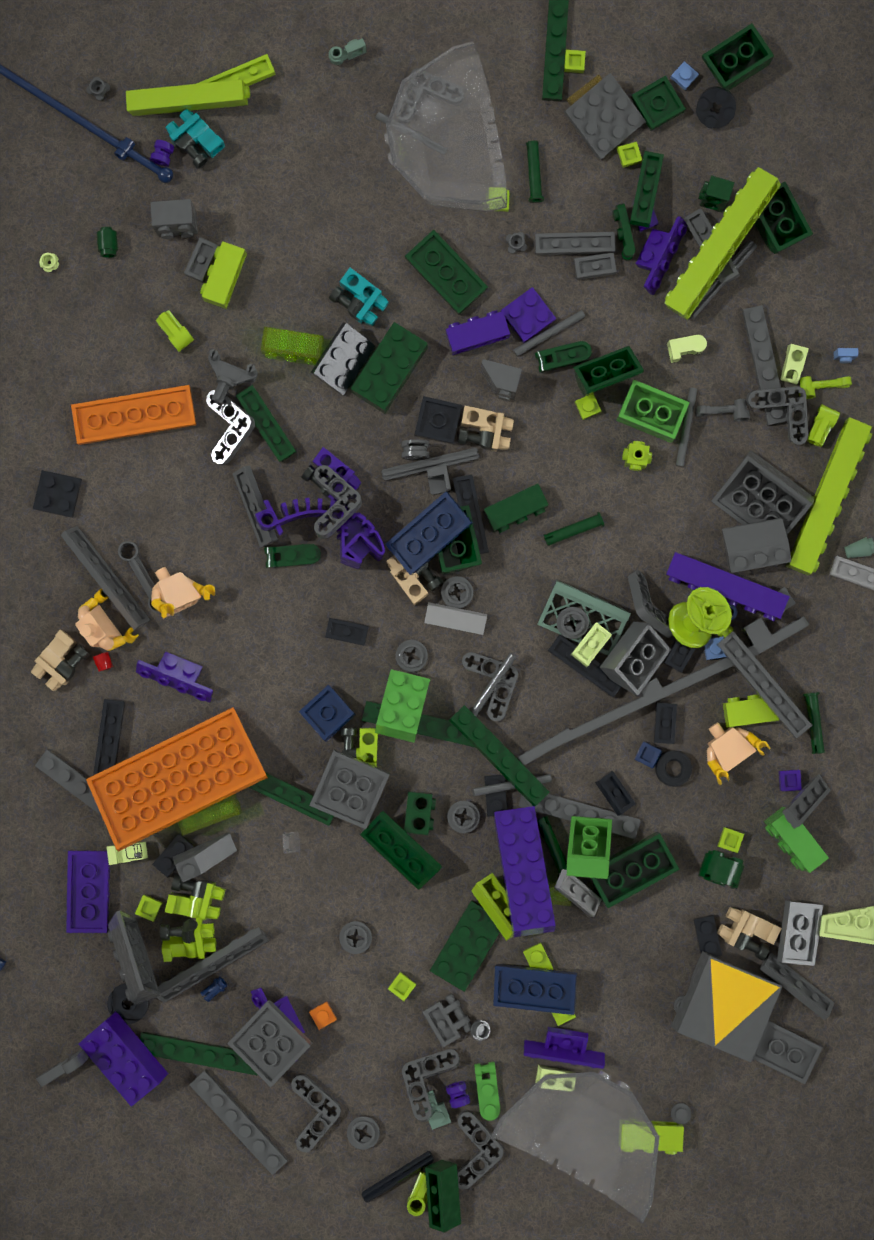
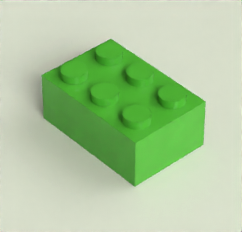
[616,380,690,443]
[375,669,430,743]
[764,807,829,873]
[567,816,612,879]

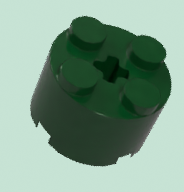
[698,850,744,890]

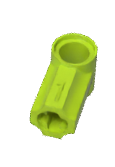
[156,310,194,352]
[807,404,840,447]
[407,1171,427,1216]

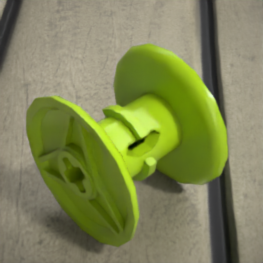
[668,587,732,648]

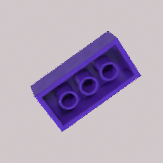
[79,1011,168,1107]

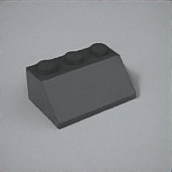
[722,518,791,573]
[600,622,671,696]

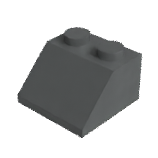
[481,359,522,401]

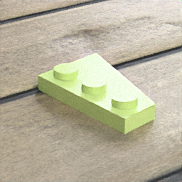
[819,906,874,944]

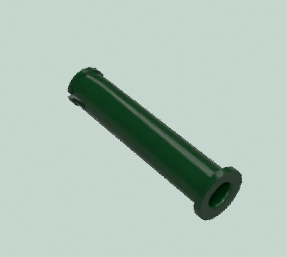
[526,140,544,203]
[543,512,604,546]
[803,692,825,754]
[537,816,567,877]

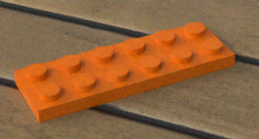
[71,385,196,445]

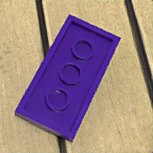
[66,850,110,933]

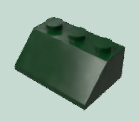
[573,346,644,396]
[438,505,482,575]

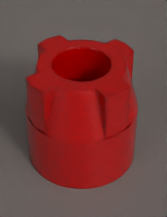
[93,652,113,672]

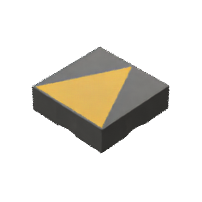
[671,951,782,1062]

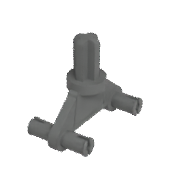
[208,349,258,403]

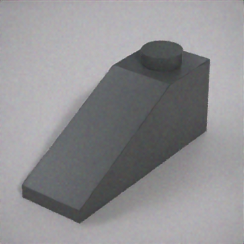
[173,832,237,882]

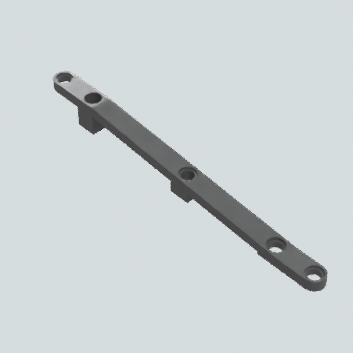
[516,616,809,765]

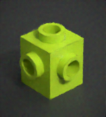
[622,441,652,471]

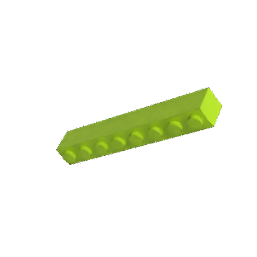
[665,167,781,320]
[786,417,872,576]

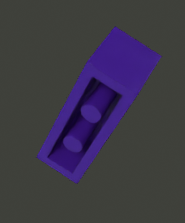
[446,311,510,355]

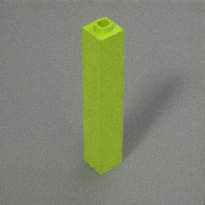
[126,79,250,116]

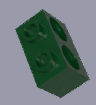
[698,175,735,213]
[404,791,436,835]

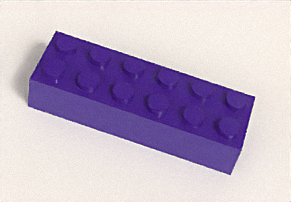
[494,806,556,937]

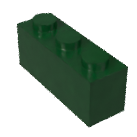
[483,483,549,534]
[425,1160,461,1233]

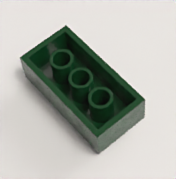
[351,322,428,414]
[591,832,680,908]

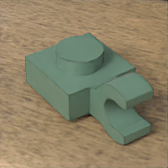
[425,1090,451,1130]

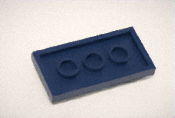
[385,492,473,575]
[493,964,577,1015]

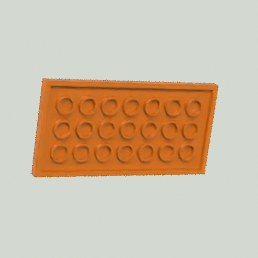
[86,707,268,852]

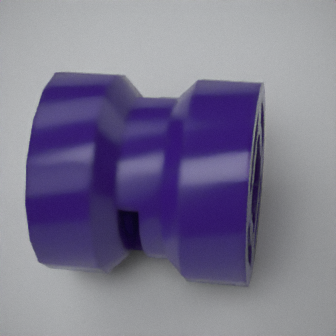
[150,140,175,167]
[446,1081,470,1108]

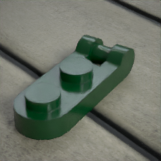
[612,203,635,261]
[535,341,592,373]
[264,544,321,568]

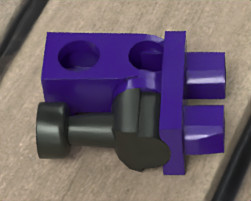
[301,447,361,506]

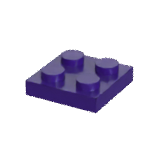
[500,287,556,343]

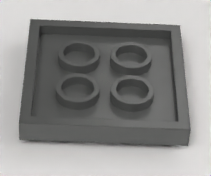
[564,73,646,160]
[310,749,390,829]
[227,999,313,1088]

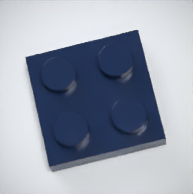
[299,685,356,742]

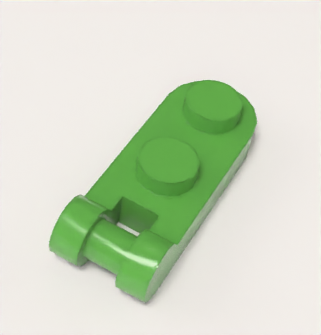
[474,1062,500,1121]

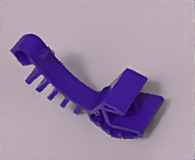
[255,498,385,570]

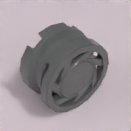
[401,440,429,460]

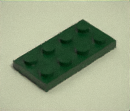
[405,230,488,315]
[360,811,442,890]
[430,900,500,992]

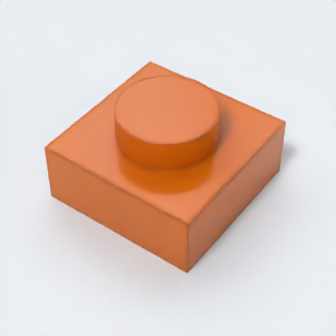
[309,1001,337,1030]

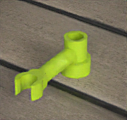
[799,376,852,399]

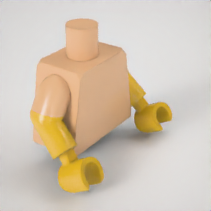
[151,567,215,619]
[75,588,139,651]
[707,722,770,785]

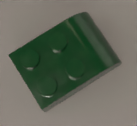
[702,23,774,90]
[754,182,813,254]

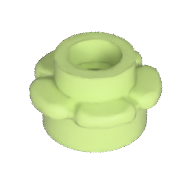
[39,253,59,272]

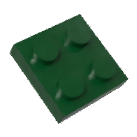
[631,76,686,131]

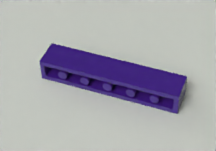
[666,552,790,621]

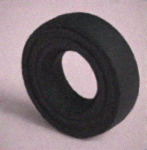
[655,750,692,787]

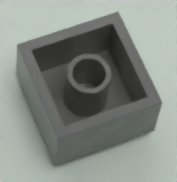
[150,199,198,239]

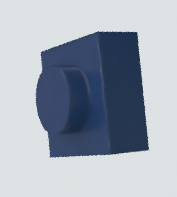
[634,741,662,769]

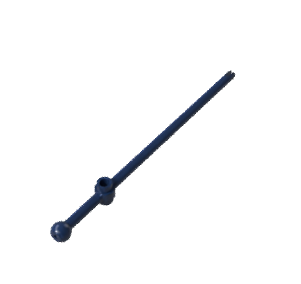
[0,64,173,183]

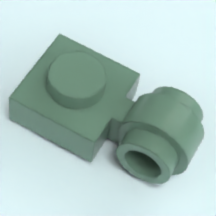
[329,38,367,65]

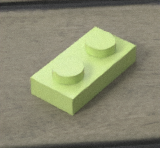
[571,622,612,667]

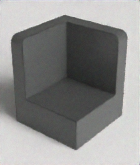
[427,466,451,495]

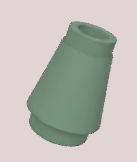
[844,537,874,558]

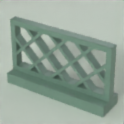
[537,580,631,655]

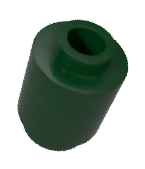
[97,227,118,258]

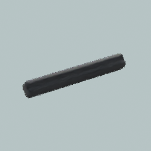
[362,1151,434,1203]

